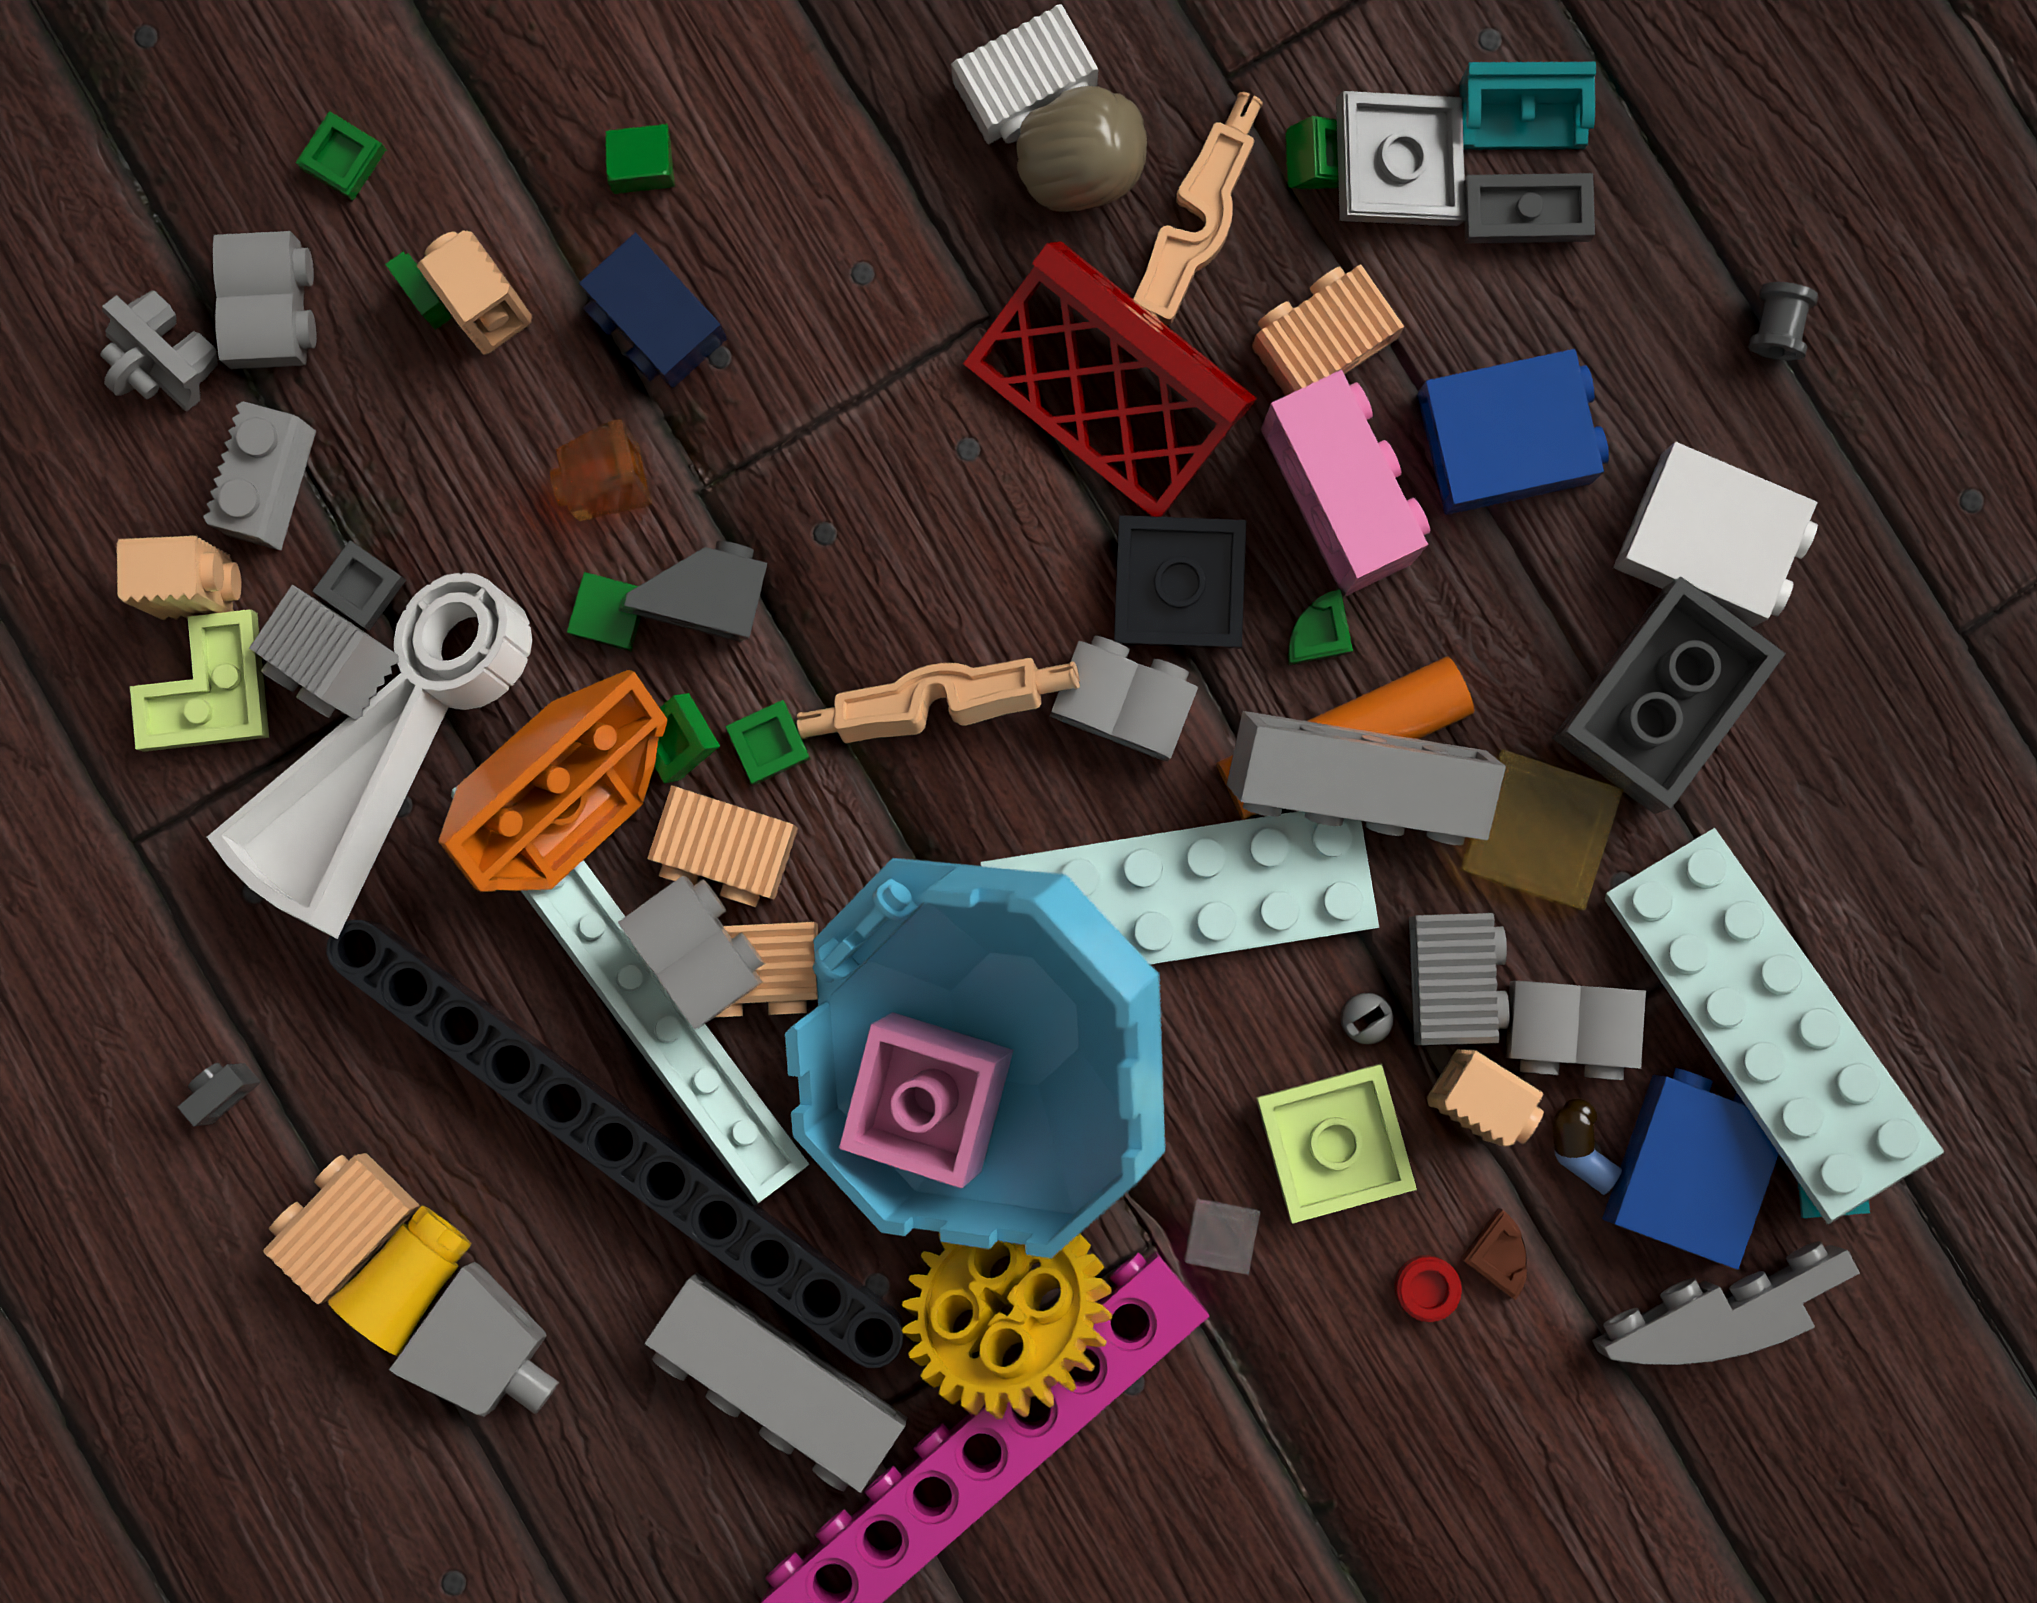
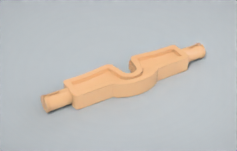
[1134,92,1263,325]
[797,658,1080,743]

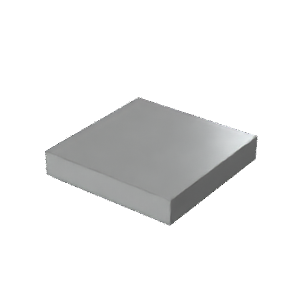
[1336,91,1466,226]

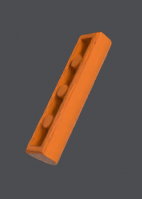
[1216,656,1474,820]

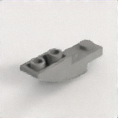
[1592,1241,1860,1365]

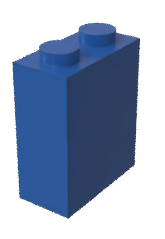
[1417,349,1609,515]
[1602,1068,1779,1270]

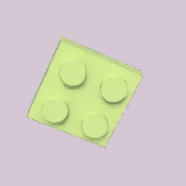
[1256,1064,1417,1224]

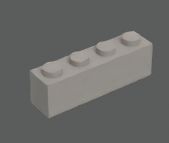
[1227,711,1506,845]
[645,1272,908,1493]

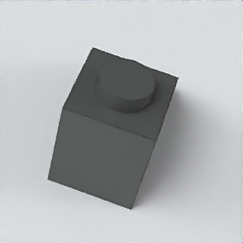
[619,541,767,642]

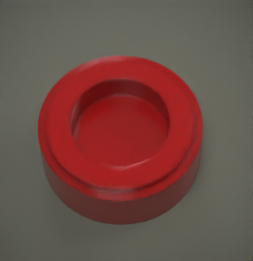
[1394,1255,1462,1322]

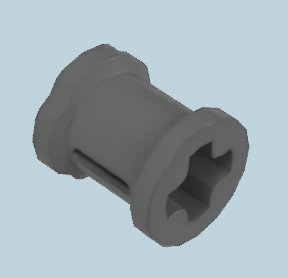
[1748,282,1818,360]

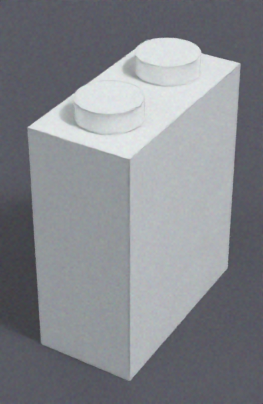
[1613,442,1818,627]

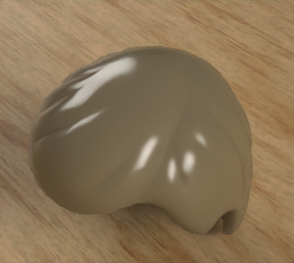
[1016,86,1147,212]

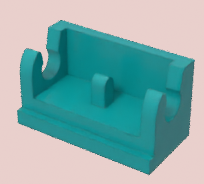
[1460,62,1596,150]

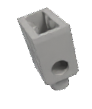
[389,1262,559,1417]

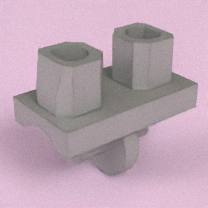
[100,290,218,412]

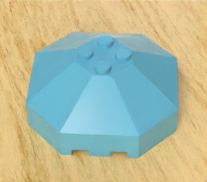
[785,858,1165,1258]

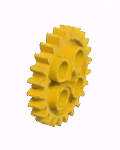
[902,1233,1112,1419]

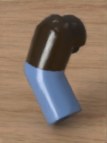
[1552,1099,1622,1195]

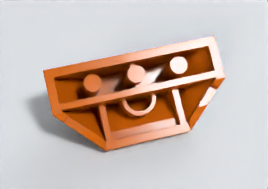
[438,670,668,892]

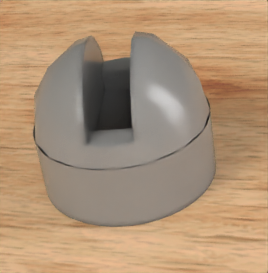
[1341,993,1394,1044]

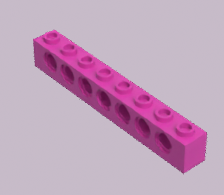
[761,1251,1210,1603]

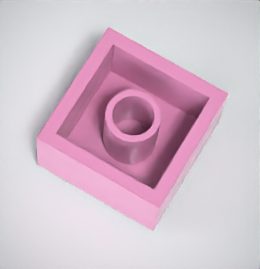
[839,1012,1013,1188]

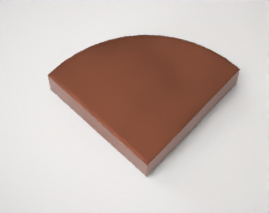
[1461,1208,1527,1300]

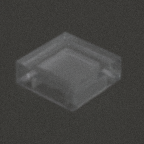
[1184,1198,1260,1275]

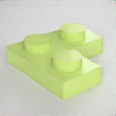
[130,609,269,752]

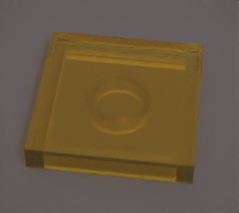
[1460,749,1623,911]

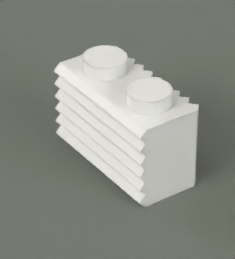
[951,4,1098,144]

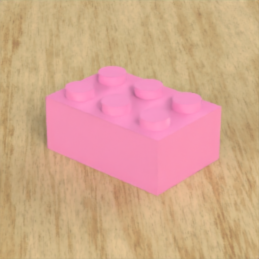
[1261,370,1430,597]

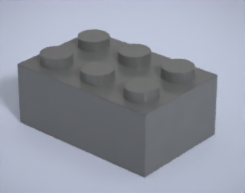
[1552,576,1786,814]

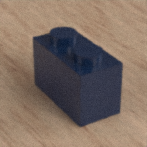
[579,232,727,389]

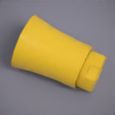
[328,1205,472,1356]

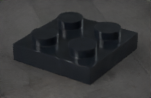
[1114,515,1246,649]

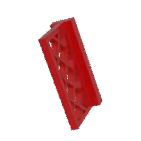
[963,241,1257,517]

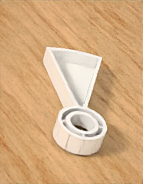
[207,573,532,939]

